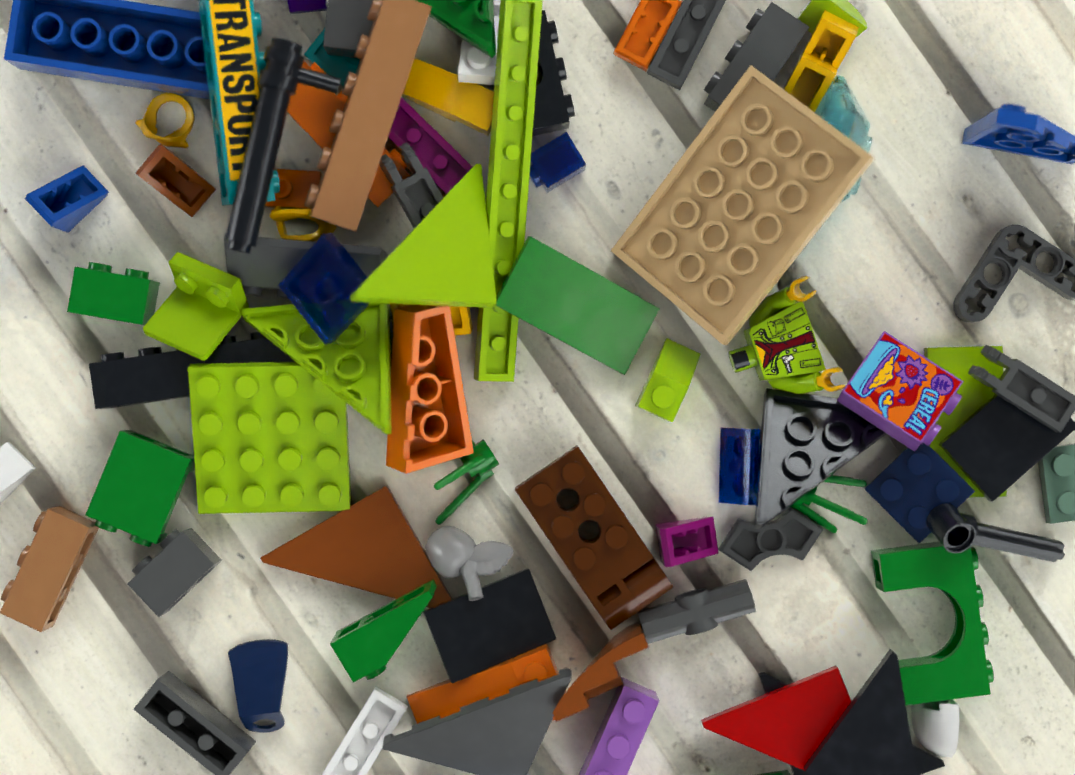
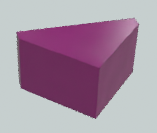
[655,516,719,567]

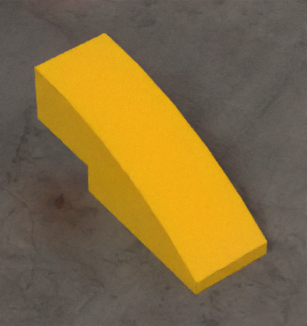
[783,10,859,112]
[402,58,494,136]

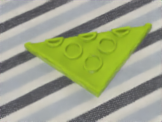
[351,164,497,308]
[241,299,392,434]

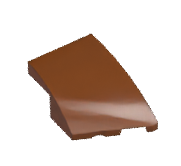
[552,621,649,722]

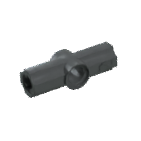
[637,579,756,644]

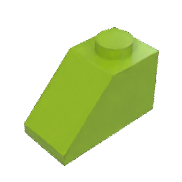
[635,338,701,422]

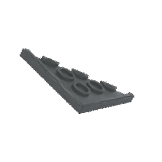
[382,668,572,775]

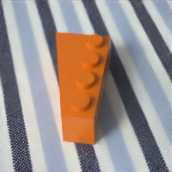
[386,304,474,474]

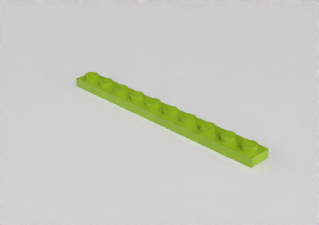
[473,0,543,382]

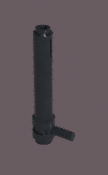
[225,38,341,254]

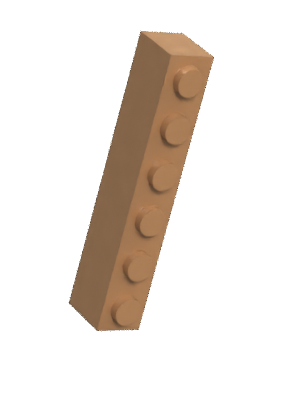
[304,0,432,232]

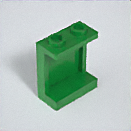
[85,430,195,547]

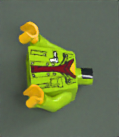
[728,276,845,394]

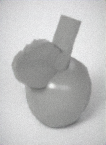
[425,526,514,601]

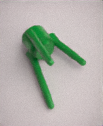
[434,439,499,525]
[790,475,867,533]

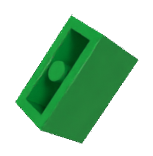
[67,262,160,325]

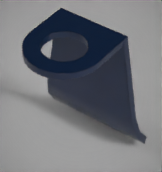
[228,639,288,733]

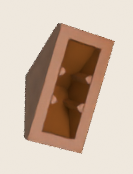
[135,144,216,217]

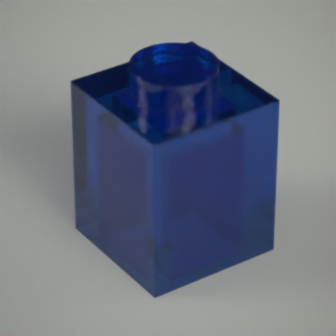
[529,132,586,193]

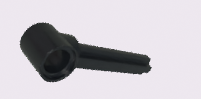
[926,503,1065,562]

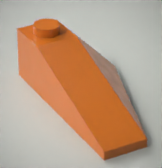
[407,643,566,724]

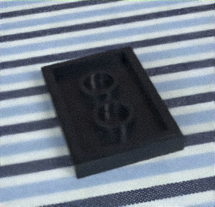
[939,394,1075,502]
[423,568,556,684]

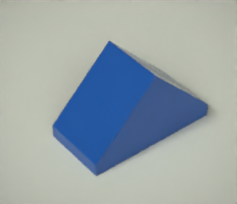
[25,165,109,233]

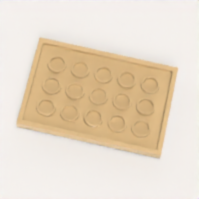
[611,65,875,345]

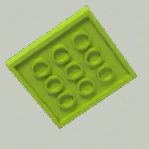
[188,362,351,514]

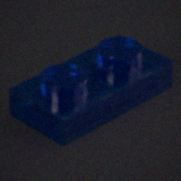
[719,428,760,505]

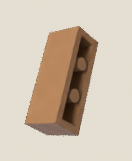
[0,506,99,632]

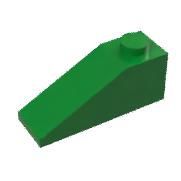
[330,579,437,683]

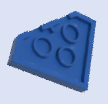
[962,104,1075,164]

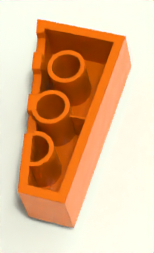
[287,61,410,207]

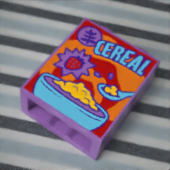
[837,331,964,452]

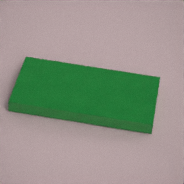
[495,236,660,375]

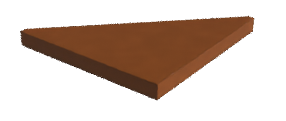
[260,485,452,608]

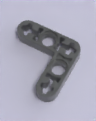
[953,225,1075,322]

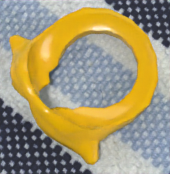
[135,93,195,149]

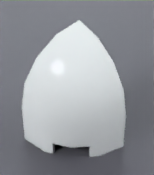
[911,700,960,758]

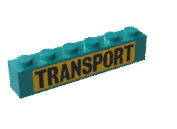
[198,0,280,206]

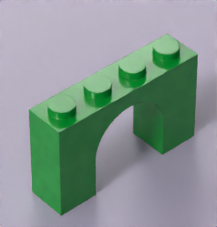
[871,542,994,706]

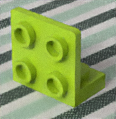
[143,252,249,361]

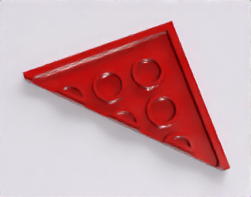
[701,665,851,771]

